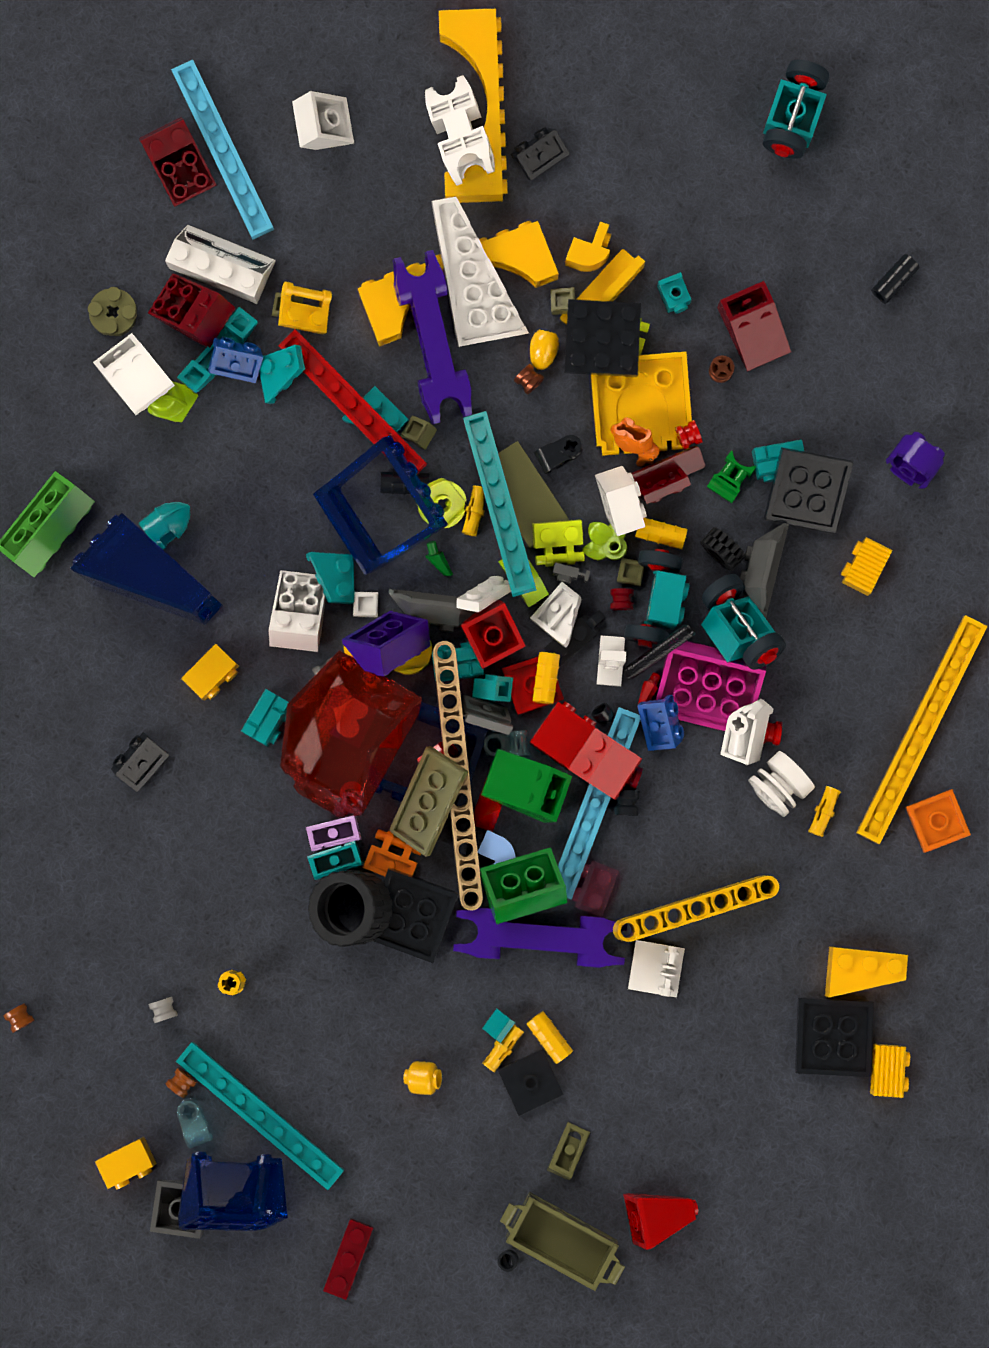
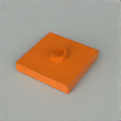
[905,789,971,853]

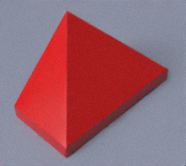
[473,778,502,832]

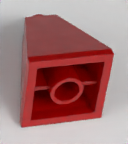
[623,1193,698,1250]

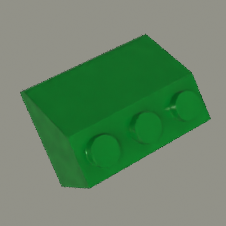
[480,847,567,924]

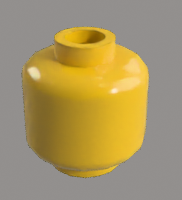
[403,1061,442,1095]

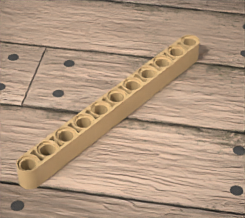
[433,641,483,910]

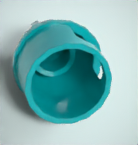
[139,502,190,551]

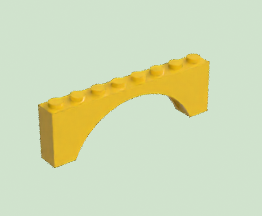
[439,9,507,203]
[358,221,559,347]

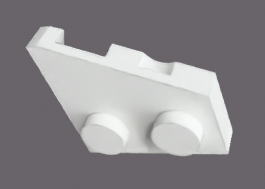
[530,582,582,648]

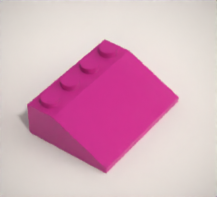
[656,638,766,731]

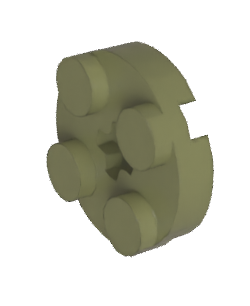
[88,287,137,336]

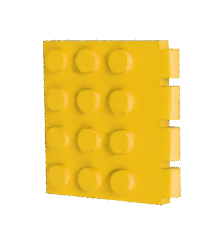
[591,352,692,456]

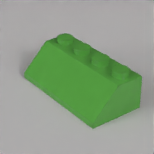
[0,471,95,578]

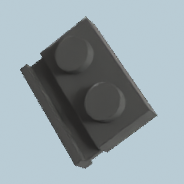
[553,563,590,584]
[461,695,513,735]

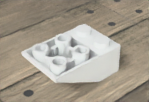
[93,333,175,415]
[269,570,326,652]

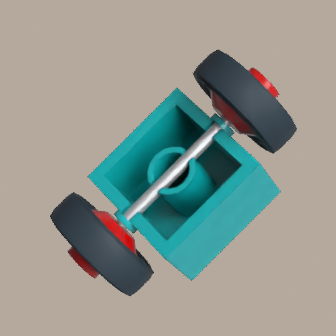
[763,60,830,159]
[624,549,689,648]
[701,574,786,670]

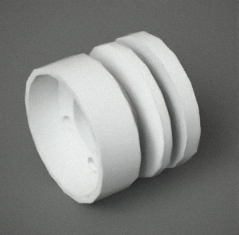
[749,751,815,817]

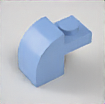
[478,830,515,864]

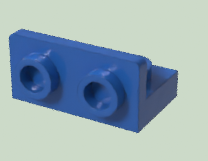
[208,337,263,383]
[637,695,684,751]

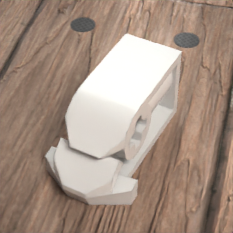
[721,699,773,765]

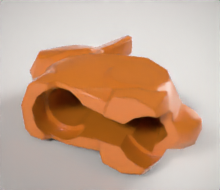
[610,417,660,466]

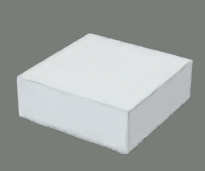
[353,592,379,617]

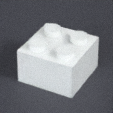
[595,466,647,536]

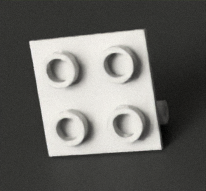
[628,940,685,997]

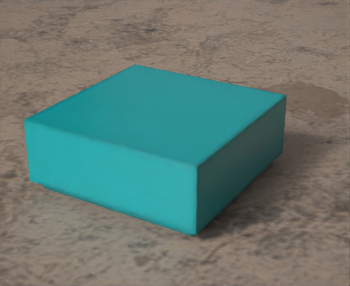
[482,1008,515,1043]

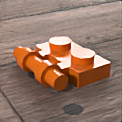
[363,829,421,876]

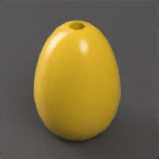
[530,329,559,370]

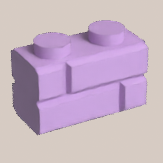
[306,815,362,852]

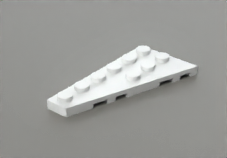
[431,197,529,347]

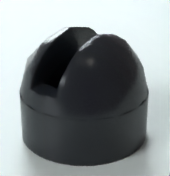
[591,703,613,724]
[498,1250,519,1272]

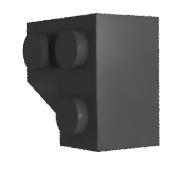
[150,1180,211,1239]

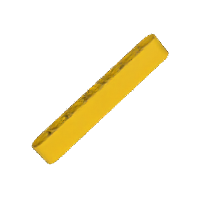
[613,875,779,942]

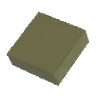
[551,287,576,315]
[617,558,644,587]

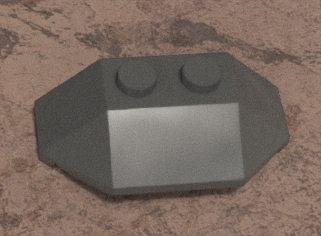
[740,523,789,618]
[389,589,475,632]

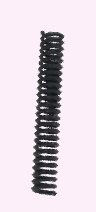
[623,624,695,679]

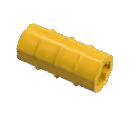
[635,518,688,549]
[533,652,560,704]
[218,970,246,996]
[526,1011,573,1064]

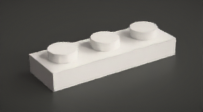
[457,576,511,612]

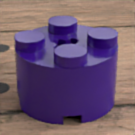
[886,432,945,489]

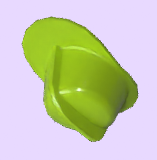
[148,381,198,422]

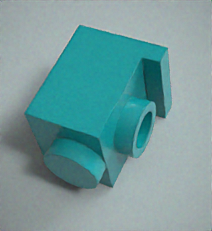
[657,272,692,314]
[472,674,513,702]

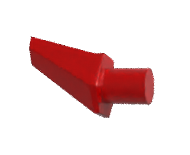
[637,672,661,708]

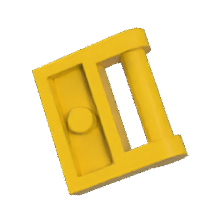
[278,281,332,334]

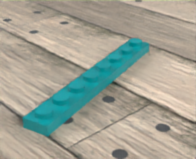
[463,411,537,597]
[176,1042,345,1190]

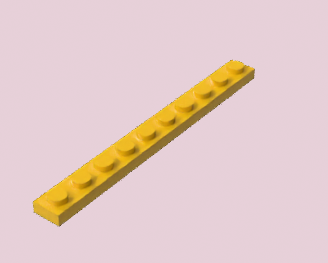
[856,615,987,844]

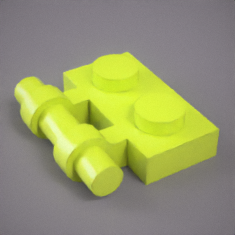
[532,519,585,567]

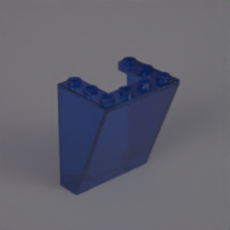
[70,513,223,625]

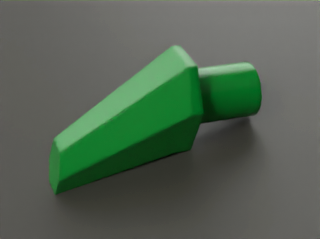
[425,541,453,576]

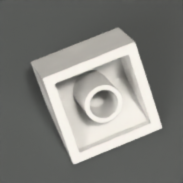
[292,91,354,150]

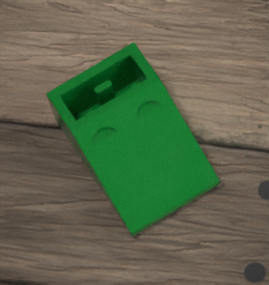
[481,749,572,823]

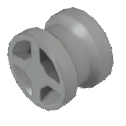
[148,997,178,1023]

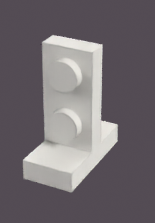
[597,636,626,687]

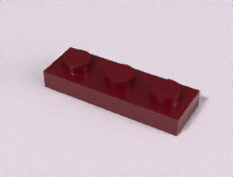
[323,1218,374,1300]

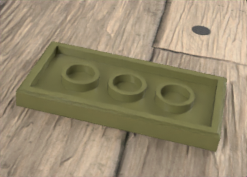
[498,441,569,548]
[389,746,468,857]

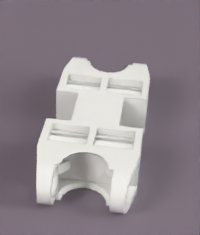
[425,75,495,186]

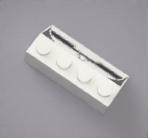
[165,225,276,304]

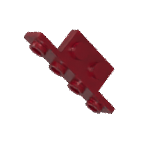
[631,445,705,504]

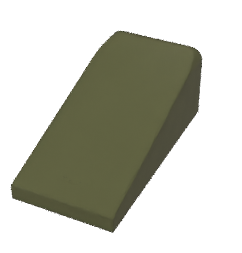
[547,1122,590,1180]

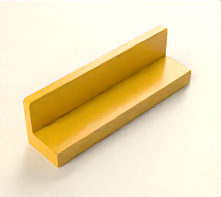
[560,249,646,325]

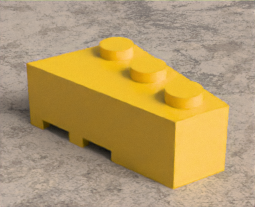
[825,947,908,997]

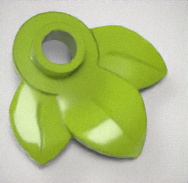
[582,522,627,561]

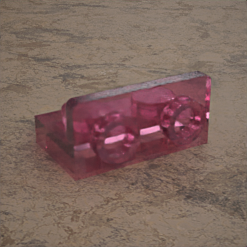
[572,860,619,917]

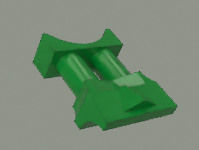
[707,451,756,504]

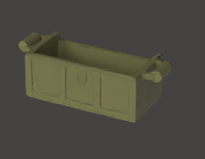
[500,1192,625,1291]

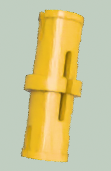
[462,486,485,537]
[808,786,841,837]
[482,1025,524,1072]

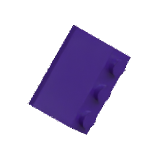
[342,611,431,676]

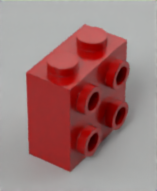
[530,701,597,771]

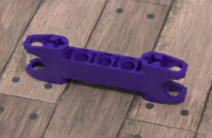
[393,250,472,425]
[453,908,627,968]

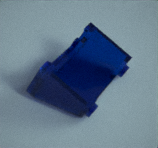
[178,1152,288,1231]

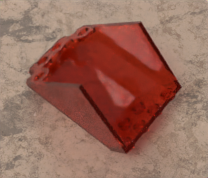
[280,650,422,818]

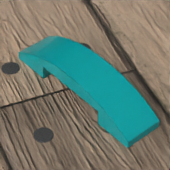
[177,307,258,393]

